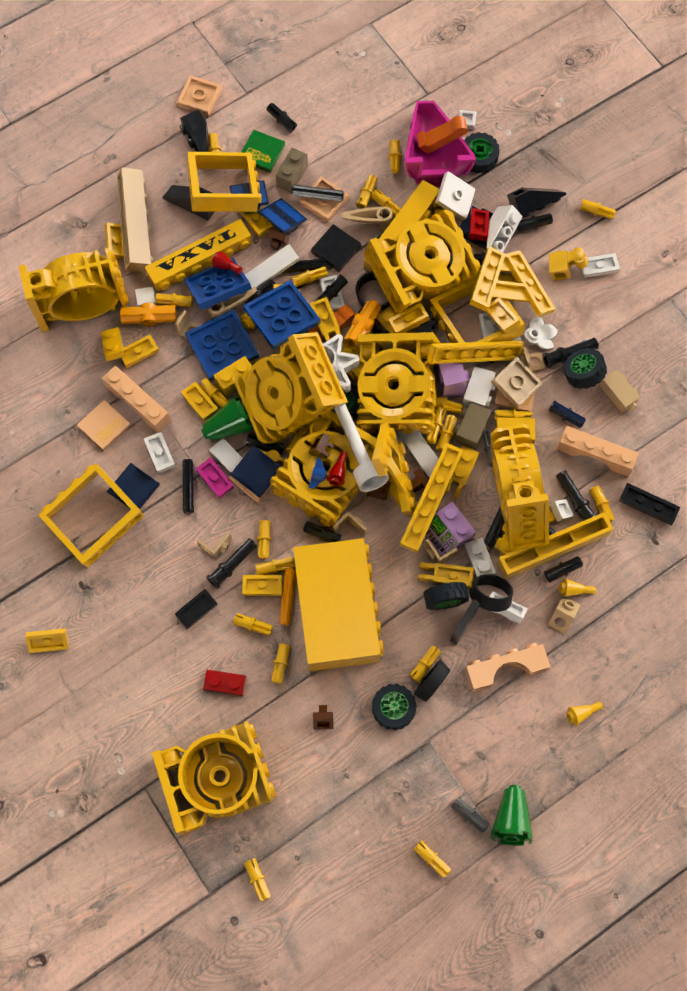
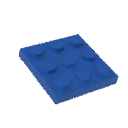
[184,258,252,310]
[243,280,321,350]
[185,310,259,381]

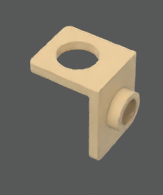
[175,310,200,339]
[519,347,545,372]
[333,512,367,536]
[197,532,232,559]
[425,538,458,563]
[548,597,580,634]

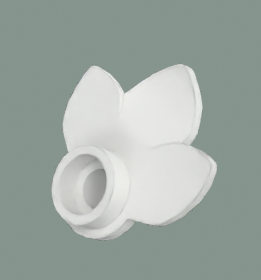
[524,317,558,350]

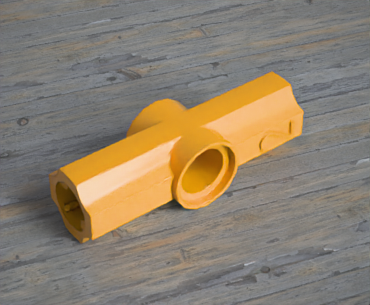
[343,300,382,350]
[120,303,177,326]

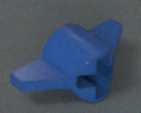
[309,458,327,489]

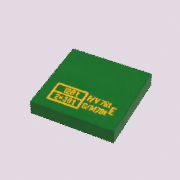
[241,129,285,173]

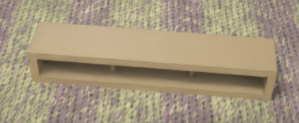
[117,167,153,273]

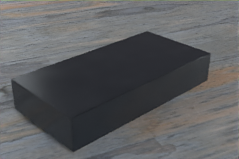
[175,589,218,630]

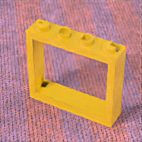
[187,152,261,212]
[429,276,525,343]
[38,463,145,568]

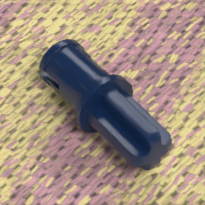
[549,400,586,428]

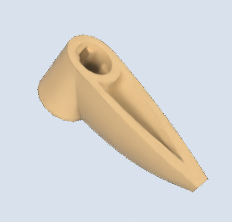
[341,207,393,230]
[208,287,257,320]

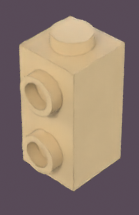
[599,369,640,414]

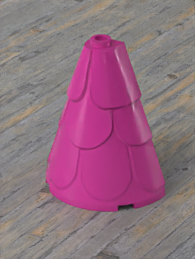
[404,101,476,187]

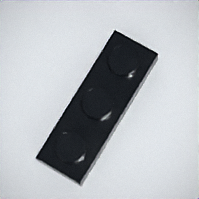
[619,483,680,526]

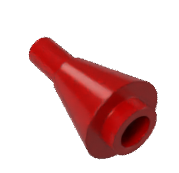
[212,251,243,274]
[326,451,347,486]

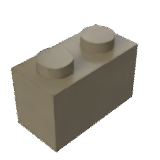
[276,147,308,193]
[453,402,491,450]

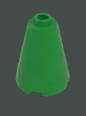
[201,395,254,441]
[491,785,533,846]

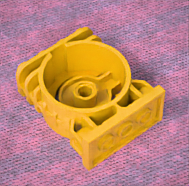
[363,209,481,315]
[18,247,129,332]
[235,332,348,444]
[356,332,440,434]
[270,410,377,528]
[490,424,549,551]
[151,721,277,836]

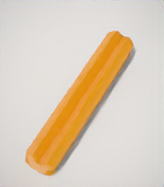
[279,568,296,626]

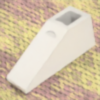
[487,205,523,253]

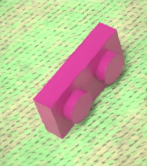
[195,457,234,499]

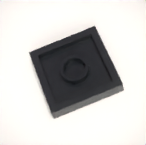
[311,224,361,272]
[450,599,480,645]

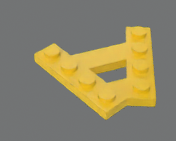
[469,246,555,317]
[372,422,416,517]

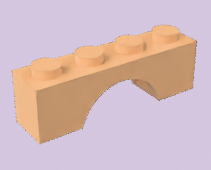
[102,365,171,433]
[557,425,639,477]
[465,643,551,693]

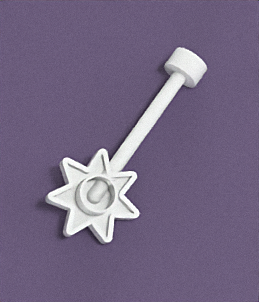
[322,334,389,492]

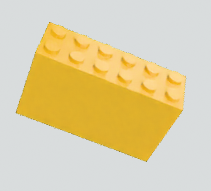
[293,538,384,672]

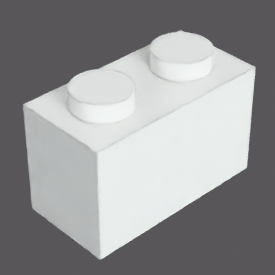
[463,366,496,408]

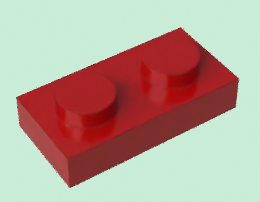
[469,208,490,241]
[203,669,246,696]

